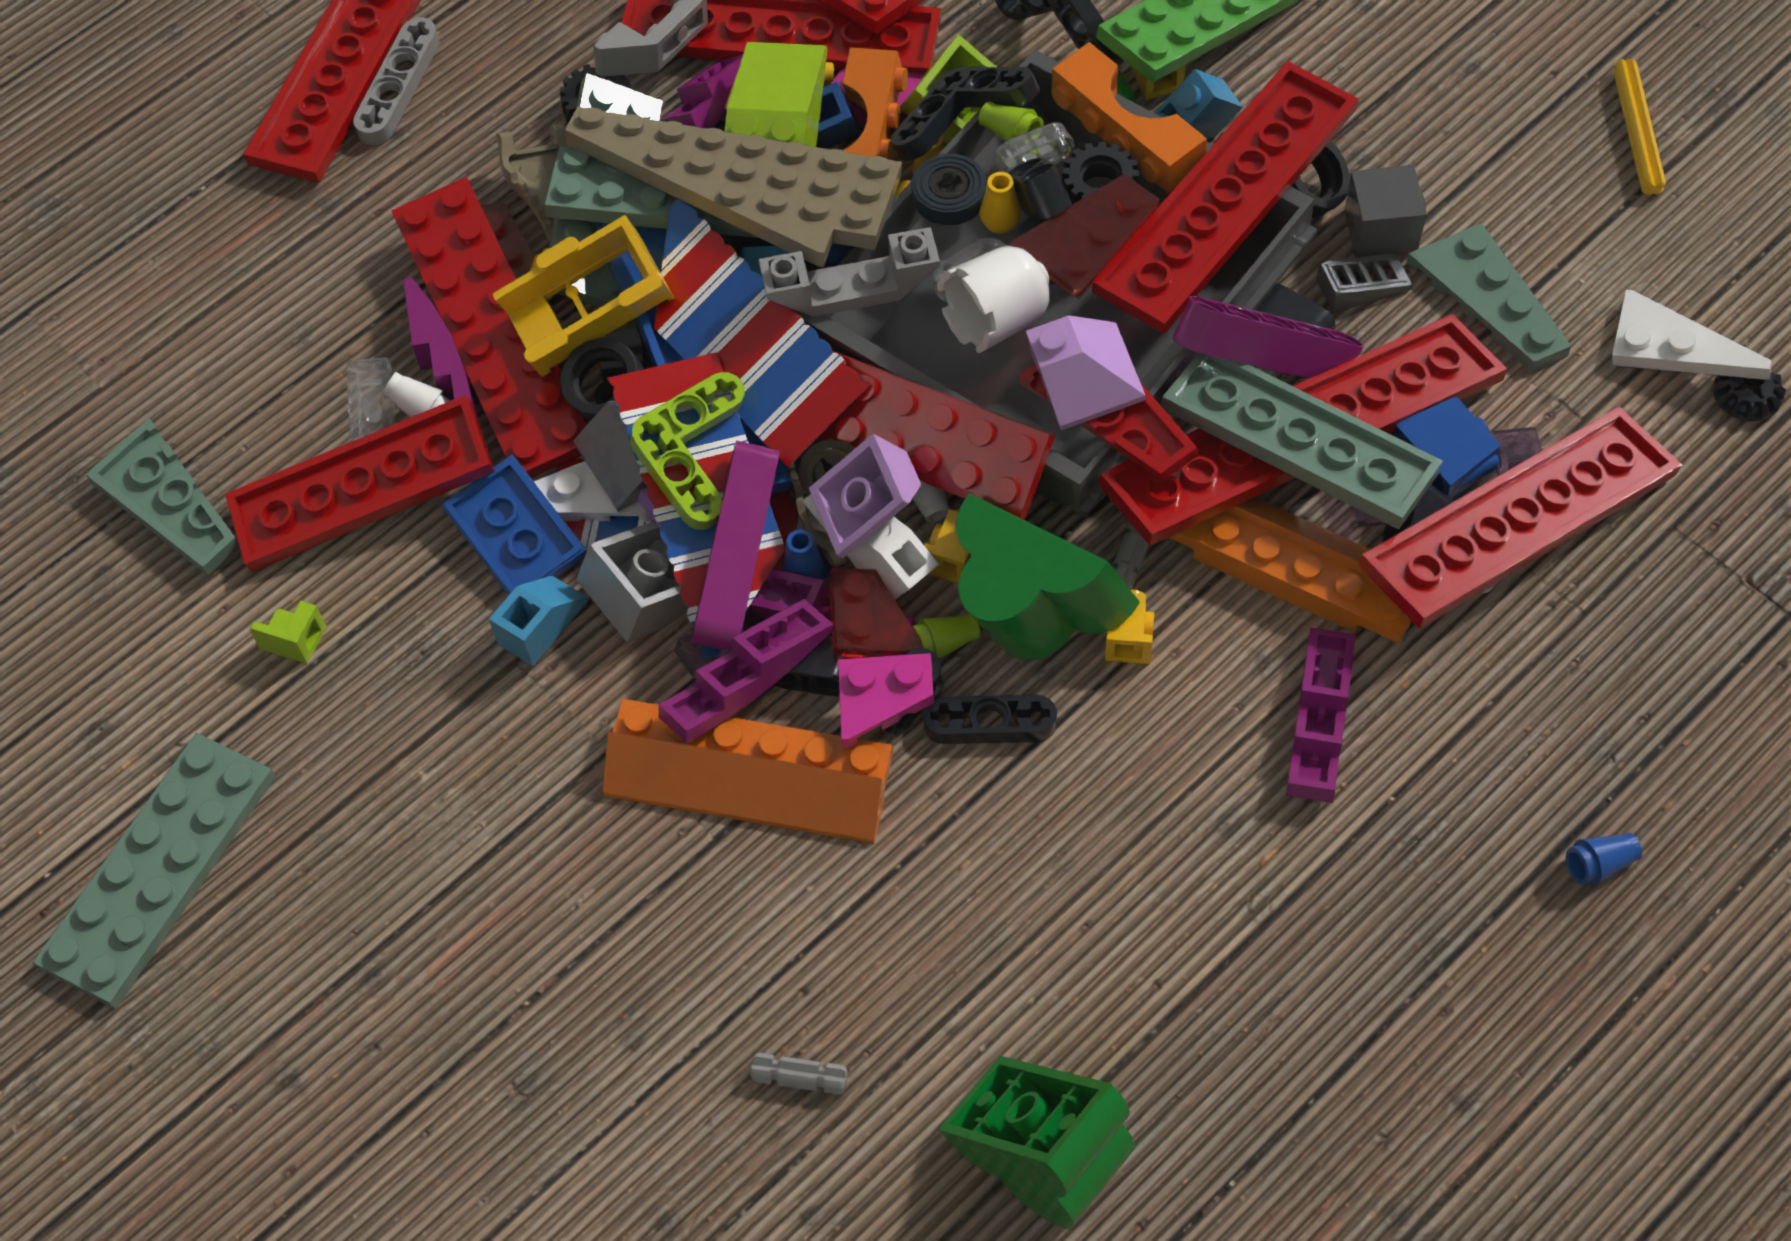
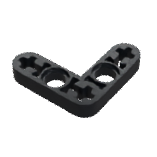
[995,0,1122,64]
[891,67,1040,161]

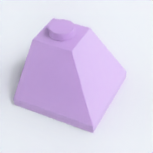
[1026,315,1146,431]
[809,434,921,558]

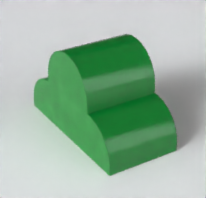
[956,493,1140,660]
[938,1056,1135,1229]

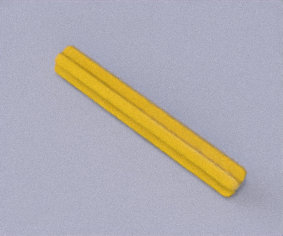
[1613,58,1666,196]

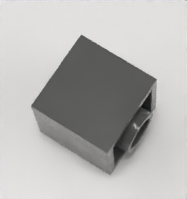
[1345,165,1426,257]

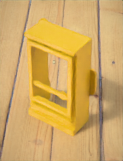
[493,215,674,377]

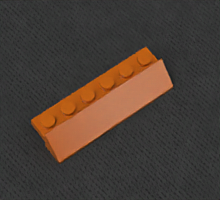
[1168,497,1412,644]
[603,698,893,844]

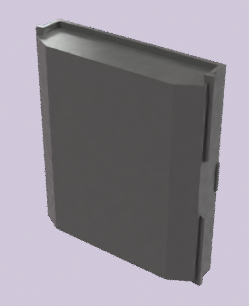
[795,49,1317,517]

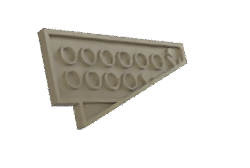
[565,107,902,267]

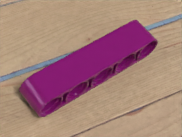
[1172,296,1364,378]
[691,440,780,652]

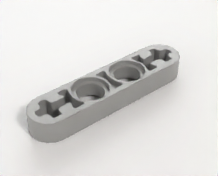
[353,17,439,146]

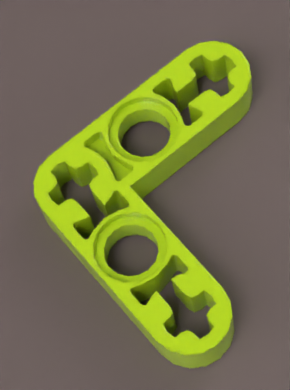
[630,372,745,530]

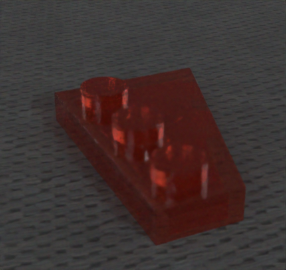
[1010,174,1159,299]

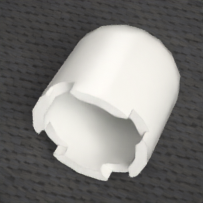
[937,246,1049,353]

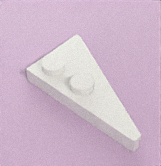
[1612,290,1772,380]
[534,461,652,521]

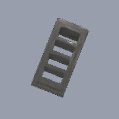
[1317,253,1412,313]

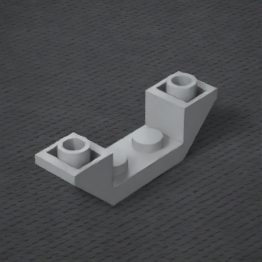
[594,0,708,77]
[759,227,940,317]

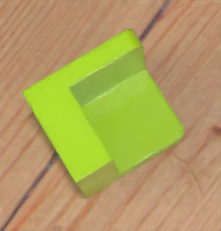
[249,600,327,664]

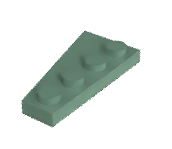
[1406,223,1571,372]
[85,418,239,576]

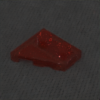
[828,568,923,658]

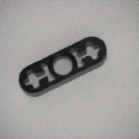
[923,695,1057,744]

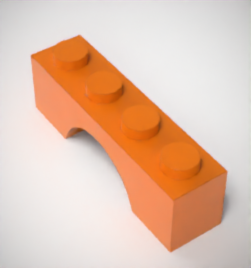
[1051,42,1207,193]
[843,47,908,160]

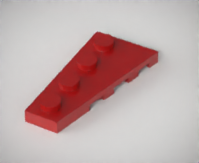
[1018,363,1199,481]

